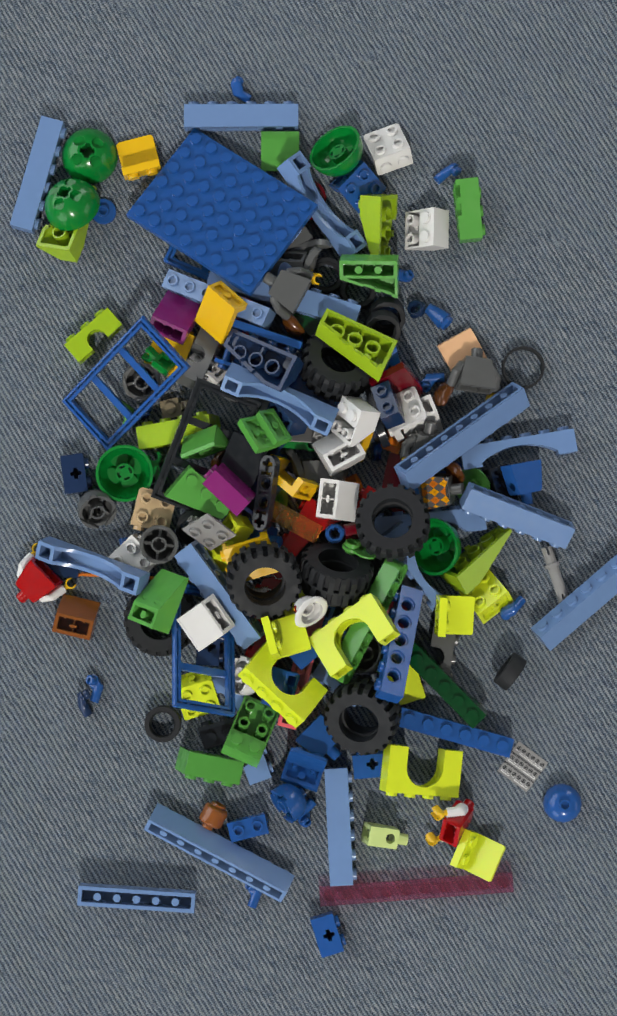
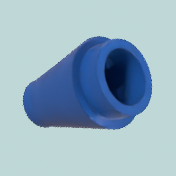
[425,303,453,330]
[325,524,344,543]

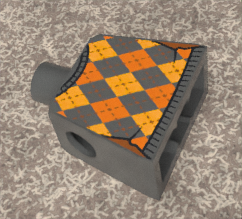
[419,473,464,510]

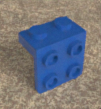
[280,747,328,792]

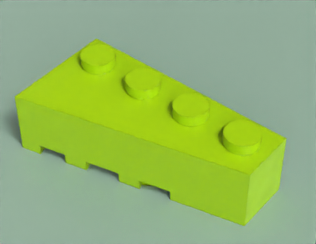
[315,308,398,382]
[136,411,221,450]

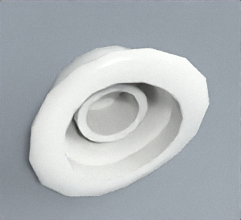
[293,595,328,627]

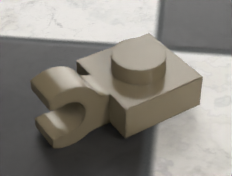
[159,397,195,419]

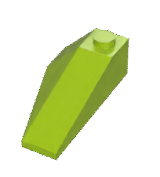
[36,186,97,263]
[358,194,398,255]
[440,526,512,595]

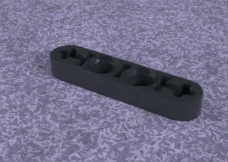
[252,455,280,531]

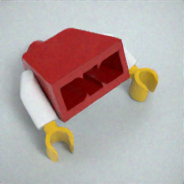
[15,543,76,603]
[425,799,474,848]

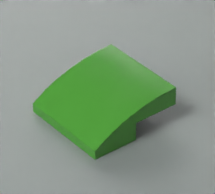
[261,131,299,171]
[237,408,292,454]

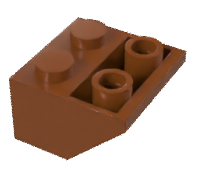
[52,594,101,640]

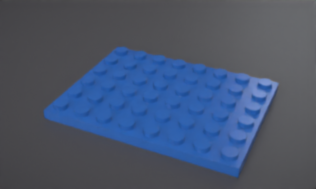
[126,128,318,296]

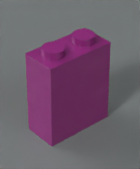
[150,290,201,345]
[202,462,256,516]

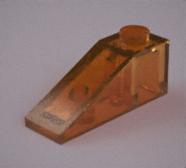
[260,500,323,544]

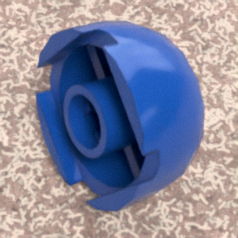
[270,783,307,823]
[543,783,582,823]

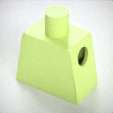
[361,821,408,849]

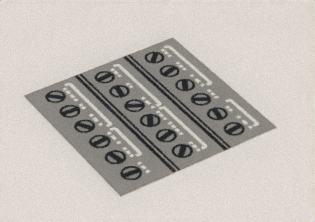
[497,741,548,792]

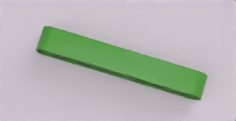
[327,559,408,684]

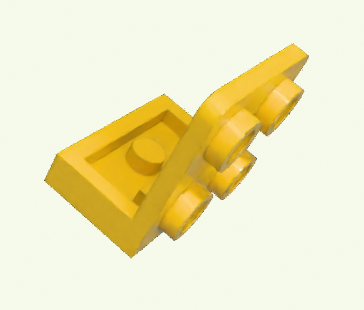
[116,135,161,181]

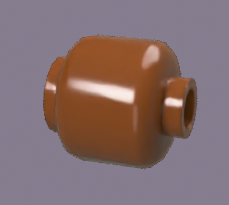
[199,800,228,831]

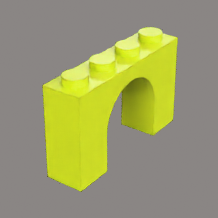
[309,593,401,680]
[238,641,328,728]
[379,744,463,801]

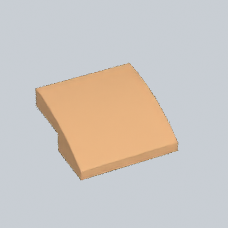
[437,327,487,372]

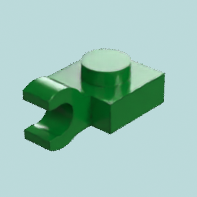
[141,346,176,377]
[283,442,314,452]
[147,451,168,485]

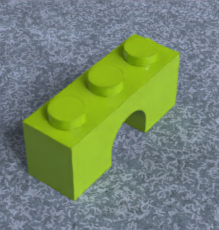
[64,307,124,364]

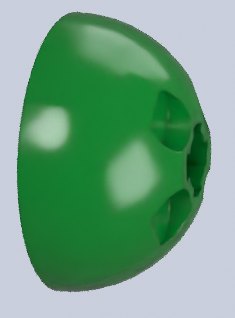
[310,125,363,177]
[62,128,118,184]
[45,178,100,231]
[96,445,153,502]
[415,518,461,575]

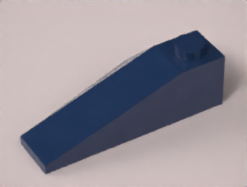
[223,328,304,392]

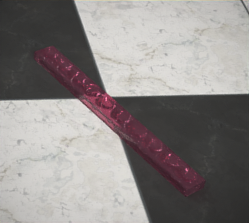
[319,872,514,907]

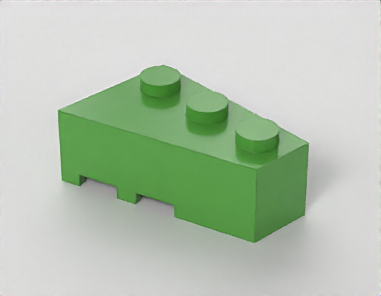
[452,177,486,243]
[339,254,399,299]
[164,465,230,519]
[175,746,244,787]

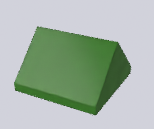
[180,424,229,460]

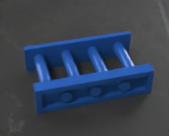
[214,319,304,387]

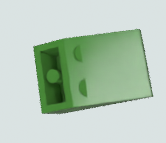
[128,569,189,634]
[221,695,279,768]

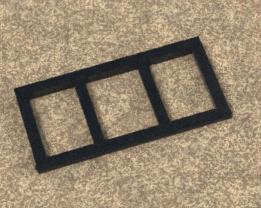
[150,377,262,519]

